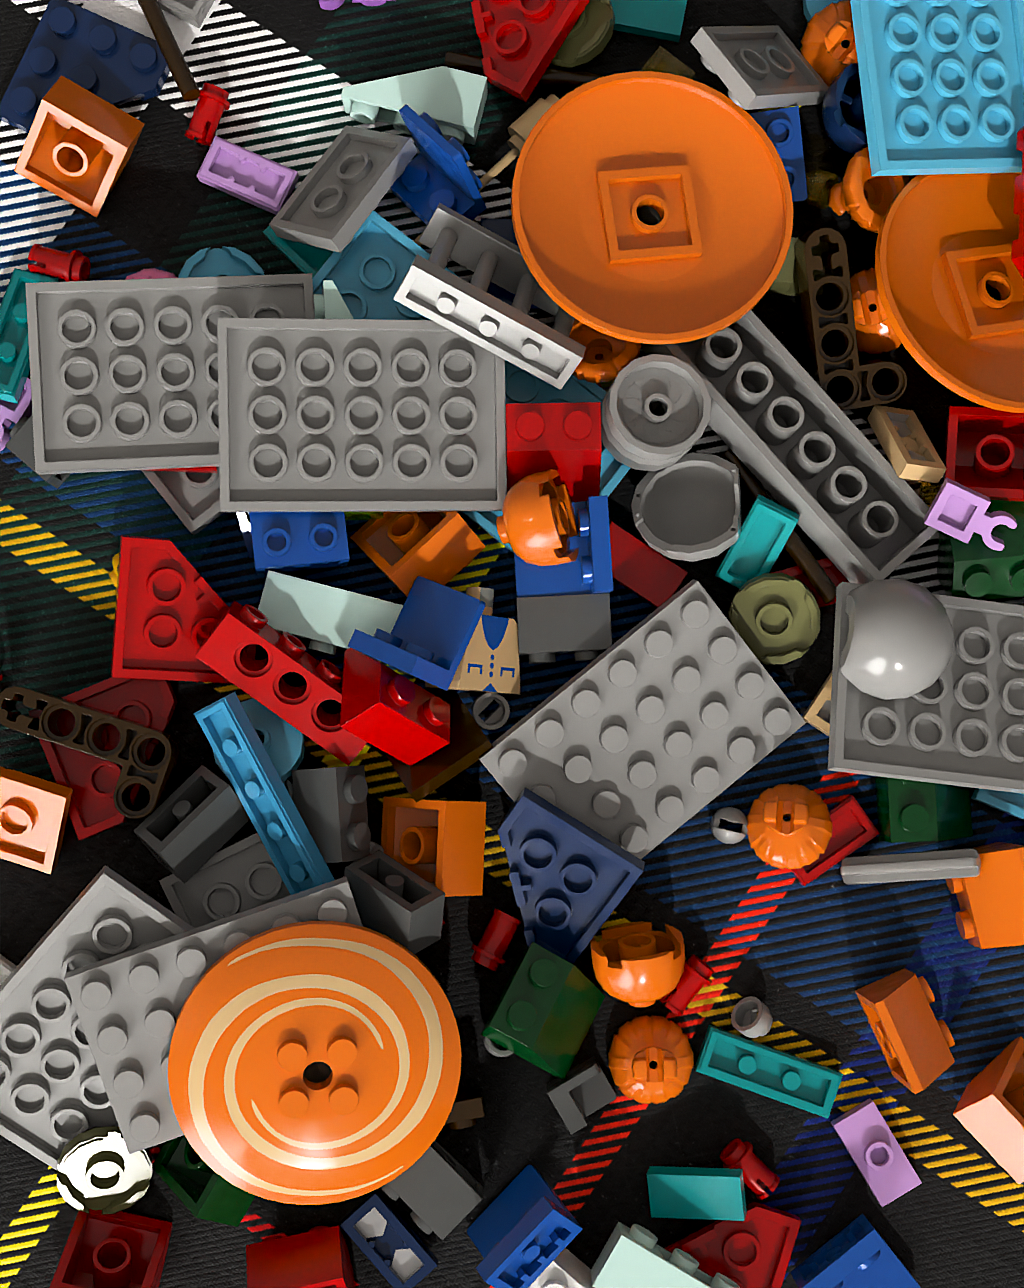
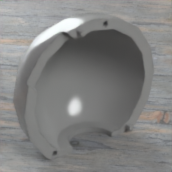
[631,452,741,562]
[840,579,954,700]

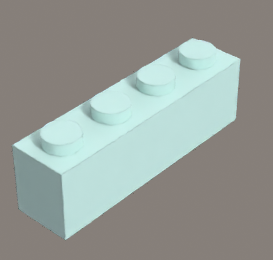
[258,570,410,675]

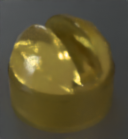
[803,170,838,209]

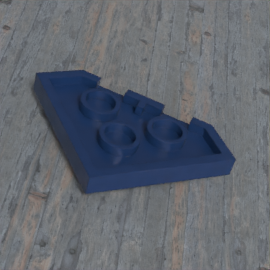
[0,0,170,133]
[498,787,645,964]

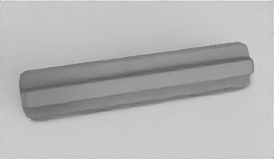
[840,848,981,885]

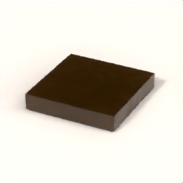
[385,688,493,803]

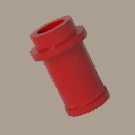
[185,83,231,146]
[28,244,91,282]
[471,908,522,972]
[659,954,714,1016]
[720,1138,780,1200]

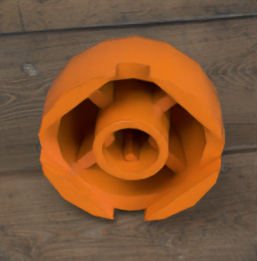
[496,469,579,566]
[590,921,685,1007]

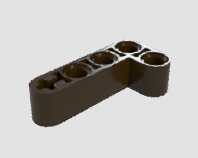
[795,228,907,411]
[0,686,181,819]

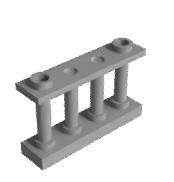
[393,203,586,390]

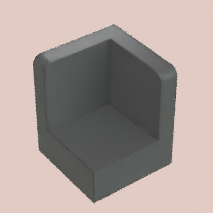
[546,1056,616,1135]

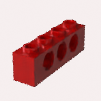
[195,600,367,766]

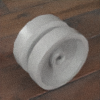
[601,354,711,472]

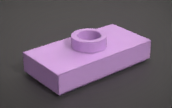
[197,136,299,215]
[831,1098,922,1207]

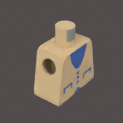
[425,587,520,694]

